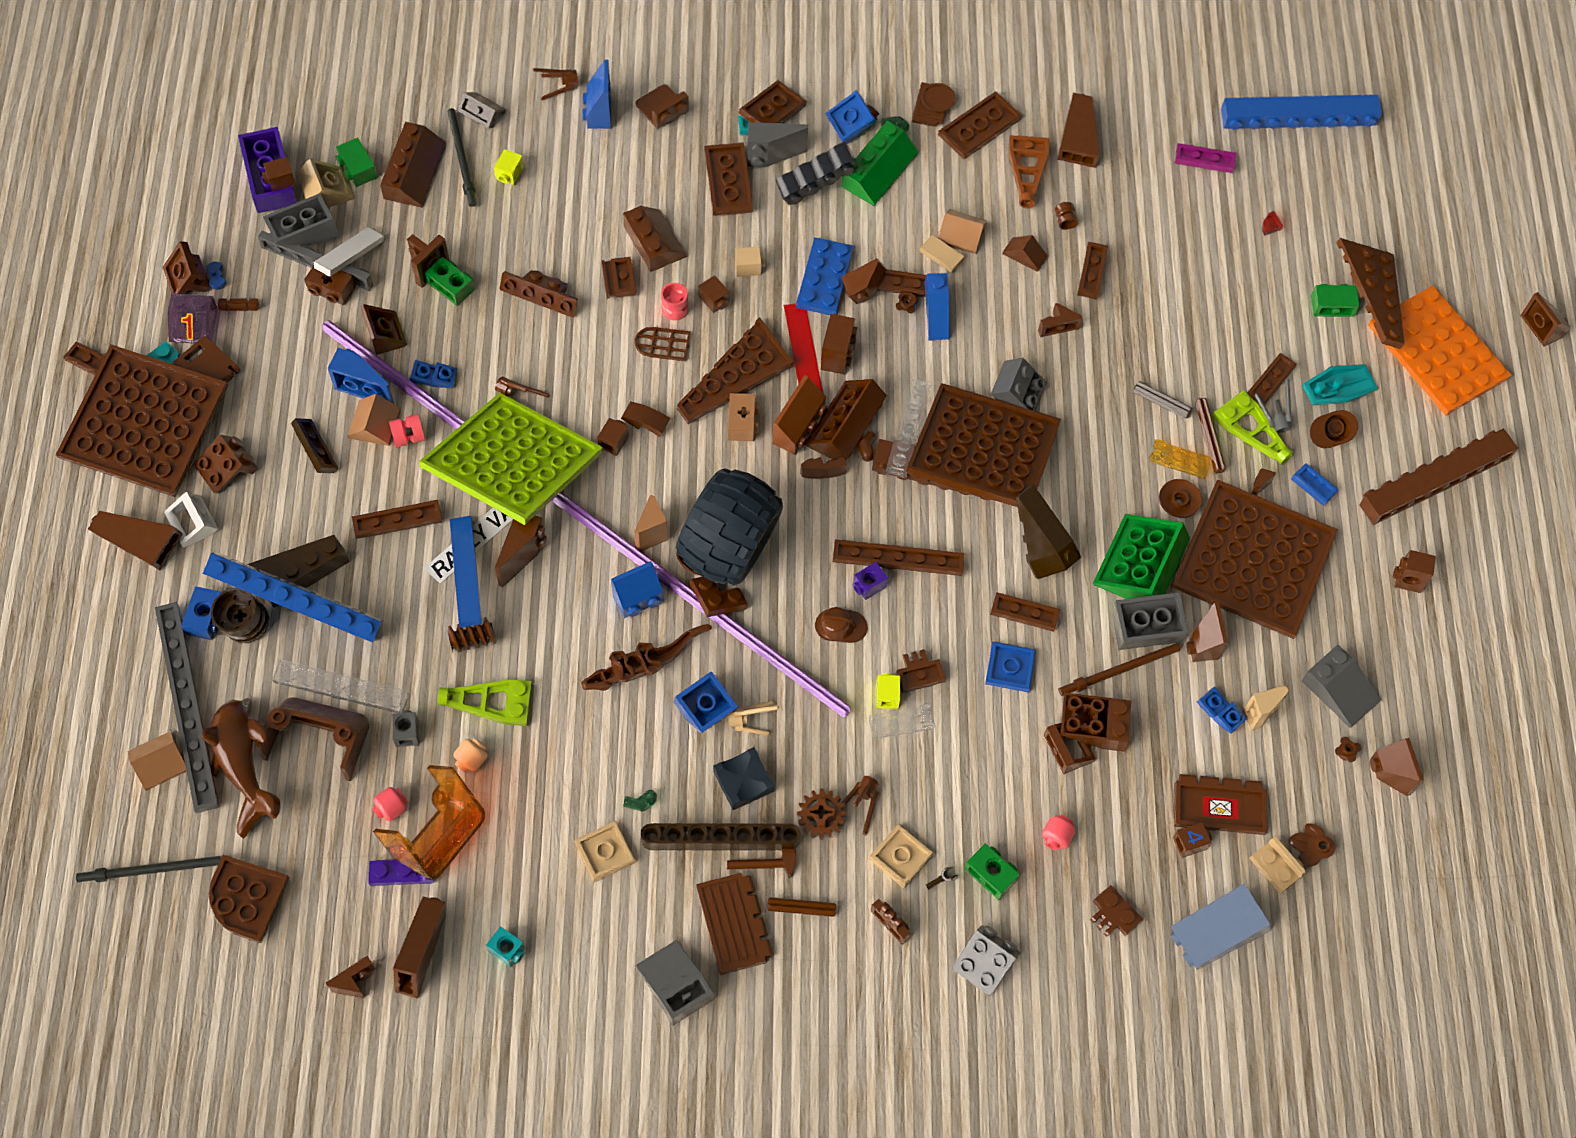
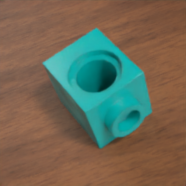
[486,926,525,967]

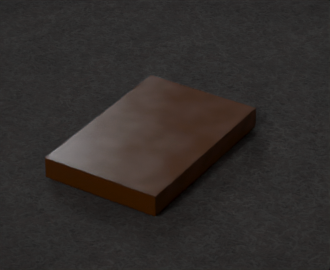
[739,80,807,124]

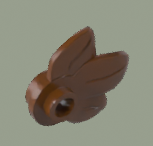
[1288,824,1335,867]

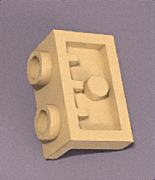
[1249,836,1306,894]

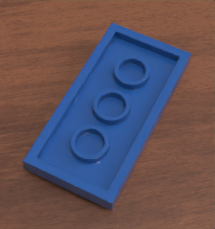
[796,237,854,315]

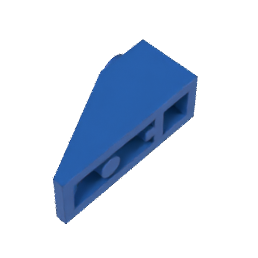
[924,273,949,340]

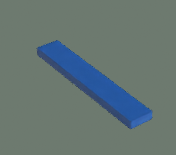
[449,516,482,628]

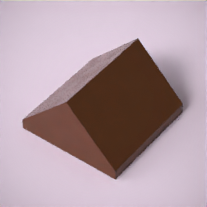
[361,304,407,355]

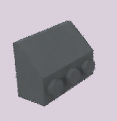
[1114,592,1189,650]

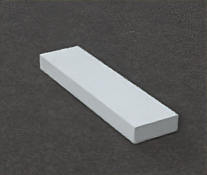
[314,227,384,276]

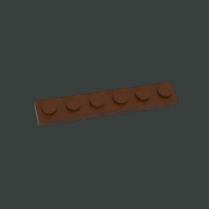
[833,539,964,576]

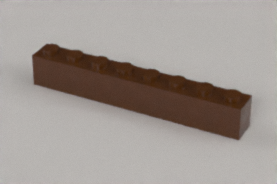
[1359,428,1518,525]

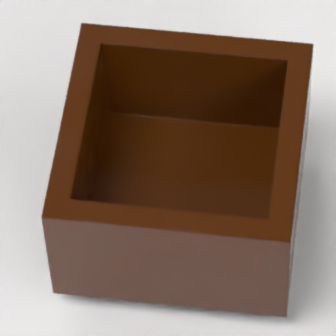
[820,313,858,375]

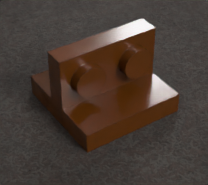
[407,234,450,288]
[163,241,210,300]

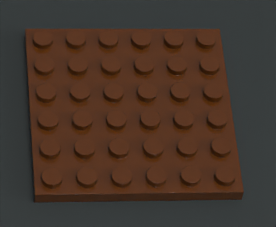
[55,344,228,497]
[906,383,1061,507]
[1171,479,1338,639]

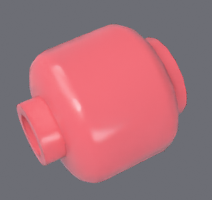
[372,787,408,821]
[1042,815,1076,850]

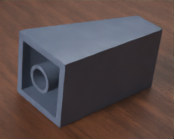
[1170,884,1271,970]

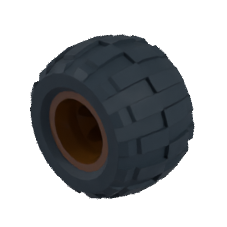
[676,468,783,586]

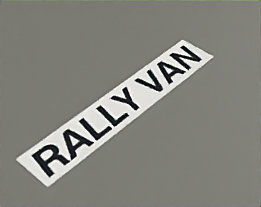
[424,508,513,583]

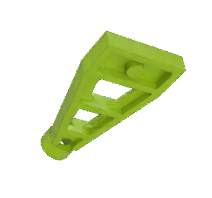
[1212,390,1294,465]
[438,679,532,726]

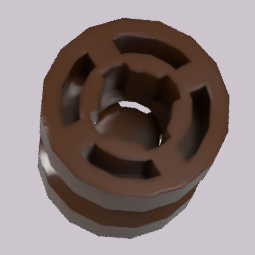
[1054,202,1079,230]

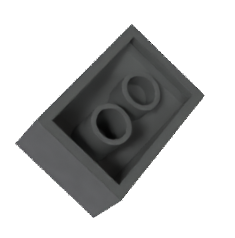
[747,122,808,167]
[263,193,340,245]
[1302,645,1381,728]

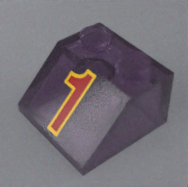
[167,293,218,344]

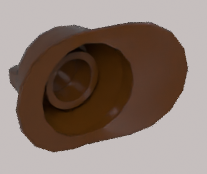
[1309,410,1358,449]
[815,607,868,643]

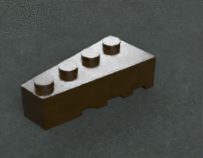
[247,535,350,608]

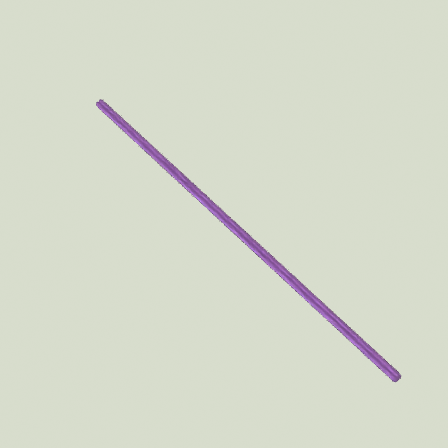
[322,320,851,717]

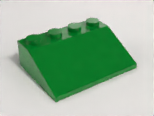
[1093,514,1190,599]

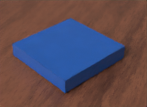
[825,90,877,143]
[985,641,1036,693]

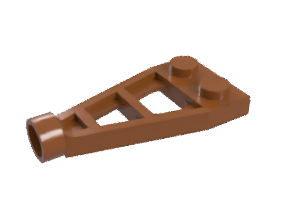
[1008,135,1049,208]

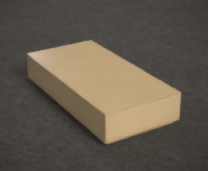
[920,235,964,273]

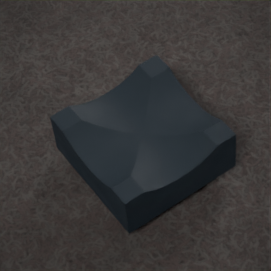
[713,747,774,810]

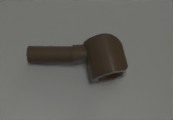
[926,867,958,890]

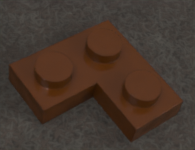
[690,577,748,617]

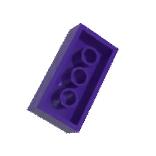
[238,126,297,213]

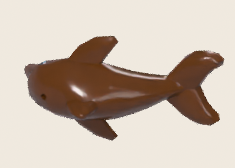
[201,698,281,839]

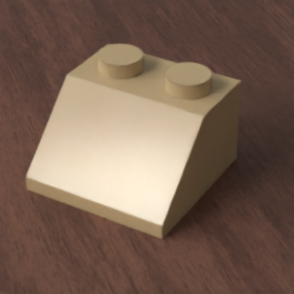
[297,159,354,208]

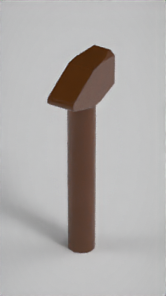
[727,848,796,878]

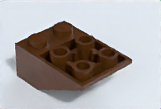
[1061,692,1132,752]

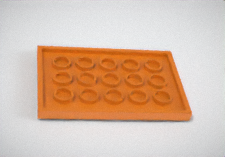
[1368,285,1512,416]

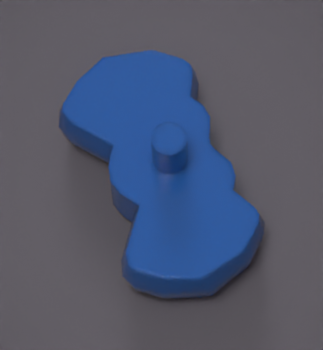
[206,261,227,290]

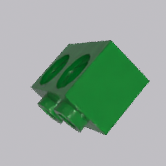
[425,257,474,306]

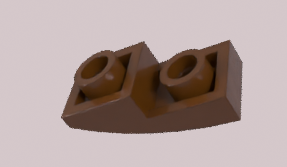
[621,401,671,437]
[800,457,847,479]

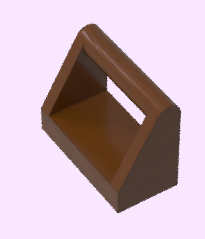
[1044,723,1096,775]

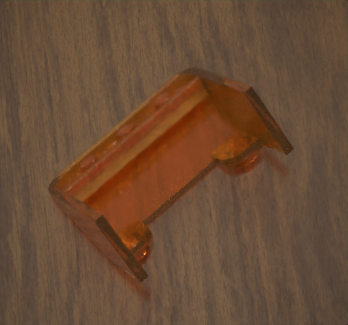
[373,765,485,879]

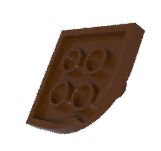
[209,855,290,943]

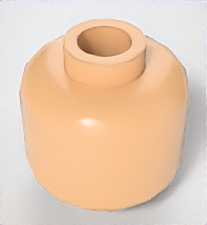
[454,737,488,772]

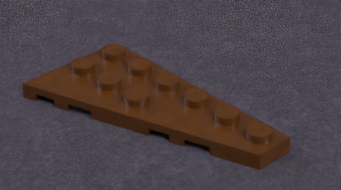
[1336,238,1405,349]

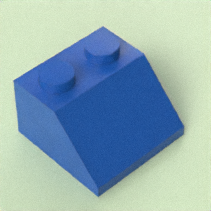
[611,561,664,619]
[673,671,738,734]

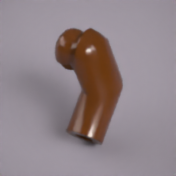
[858,431,876,462]

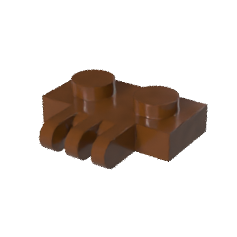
[896,649,946,693]
[1090,885,1143,937]
[870,898,911,945]

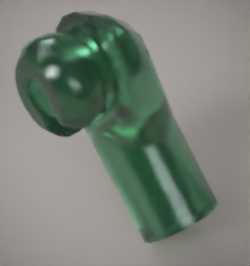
[881,116,909,132]
[623,790,657,811]

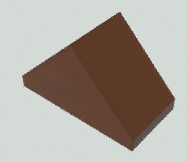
[1002,235,1047,272]

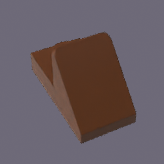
[1038,303,1082,337]
[326,956,375,998]

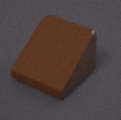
[1251,468,1276,495]

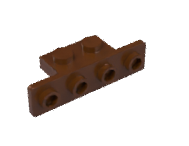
[499,270,578,318]

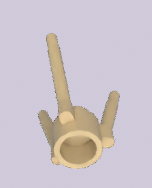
[728,701,779,736]

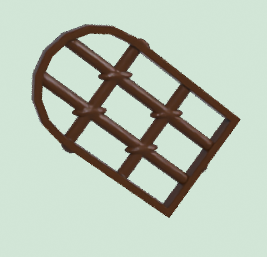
[635,327,690,362]

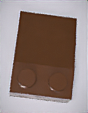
[495,515,547,587]

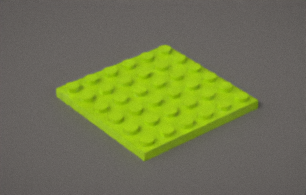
[419,392,603,525]

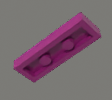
[1174,143,1236,173]

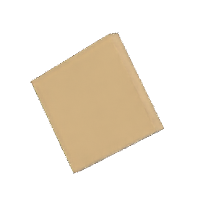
[574,821,636,882]
[868,824,934,889]

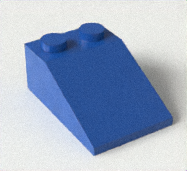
[583,59,611,129]
[328,348,394,404]

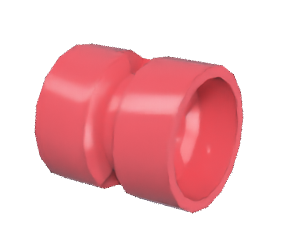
[661,282,688,321]
[389,414,425,448]

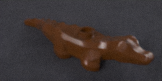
[581,624,712,691]

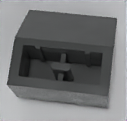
[991,358,1047,411]

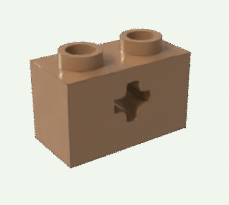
[728,393,759,441]

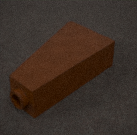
[1057,92,1099,168]
[88,511,183,571]
[393,896,446,998]

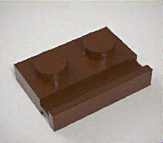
[601,256,636,299]

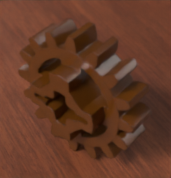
[797,789,847,840]

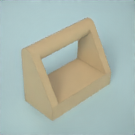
[1243,686,1289,731]

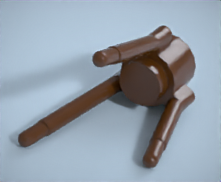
[533,68,578,100]
[495,376,550,398]
[841,776,880,836]

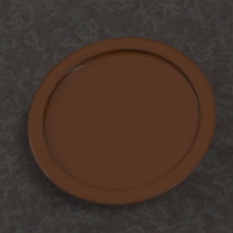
[921,83,956,112]

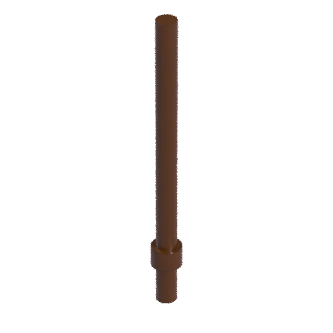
[1058,643,1180,696]

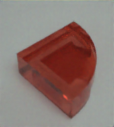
[1262,211,1283,236]

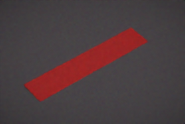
[783,303,823,393]

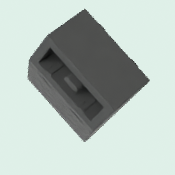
[635,940,714,1025]

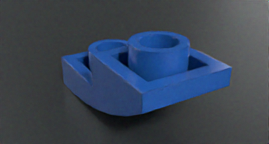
[409,359,458,388]
[1196,687,1247,734]

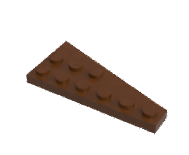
[677,317,794,424]

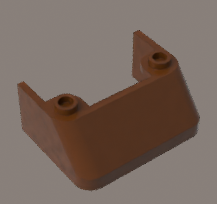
[256,697,369,781]

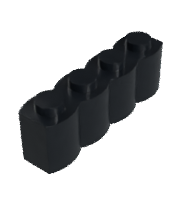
[776,142,858,205]

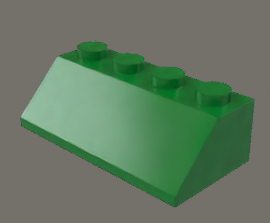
[842,121,918,206]

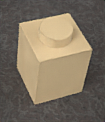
[735,247,765,277]

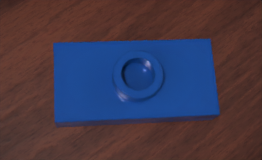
[1291,463,1339,506]

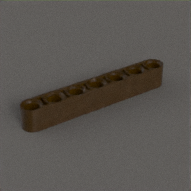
[640,823,801,851]

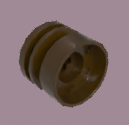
[210,588,269,643]

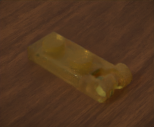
[1149,439,1212,479]

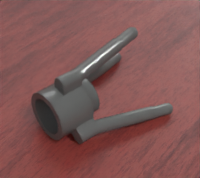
[1255,379,1293,433]

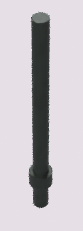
[447,108,477,207]
[76,856,221,883]

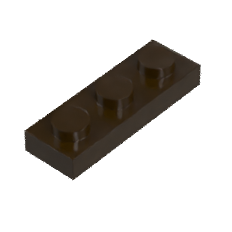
[291,418,338,474]

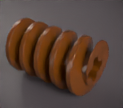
[448,617,496,652]

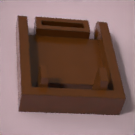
[173,335,241,382]

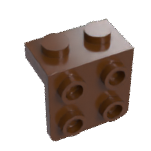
[636,84,689,129]
[194,434,258,493]

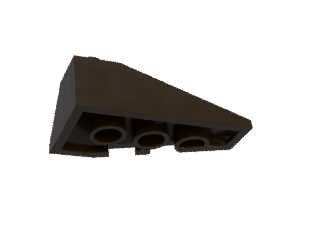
[1016,484,1081,579]

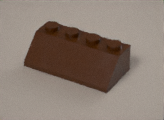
[380,121,446,208]
[805,379,887,460]

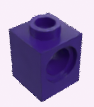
[853,562,888,600]

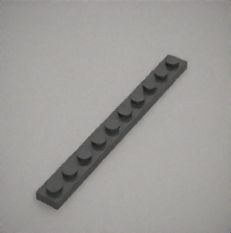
[155,602,219,814]

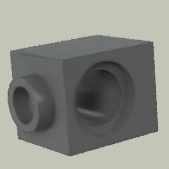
[392,710,419,747]

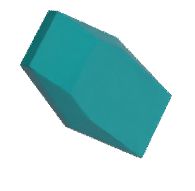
[1302,364,1378,406]

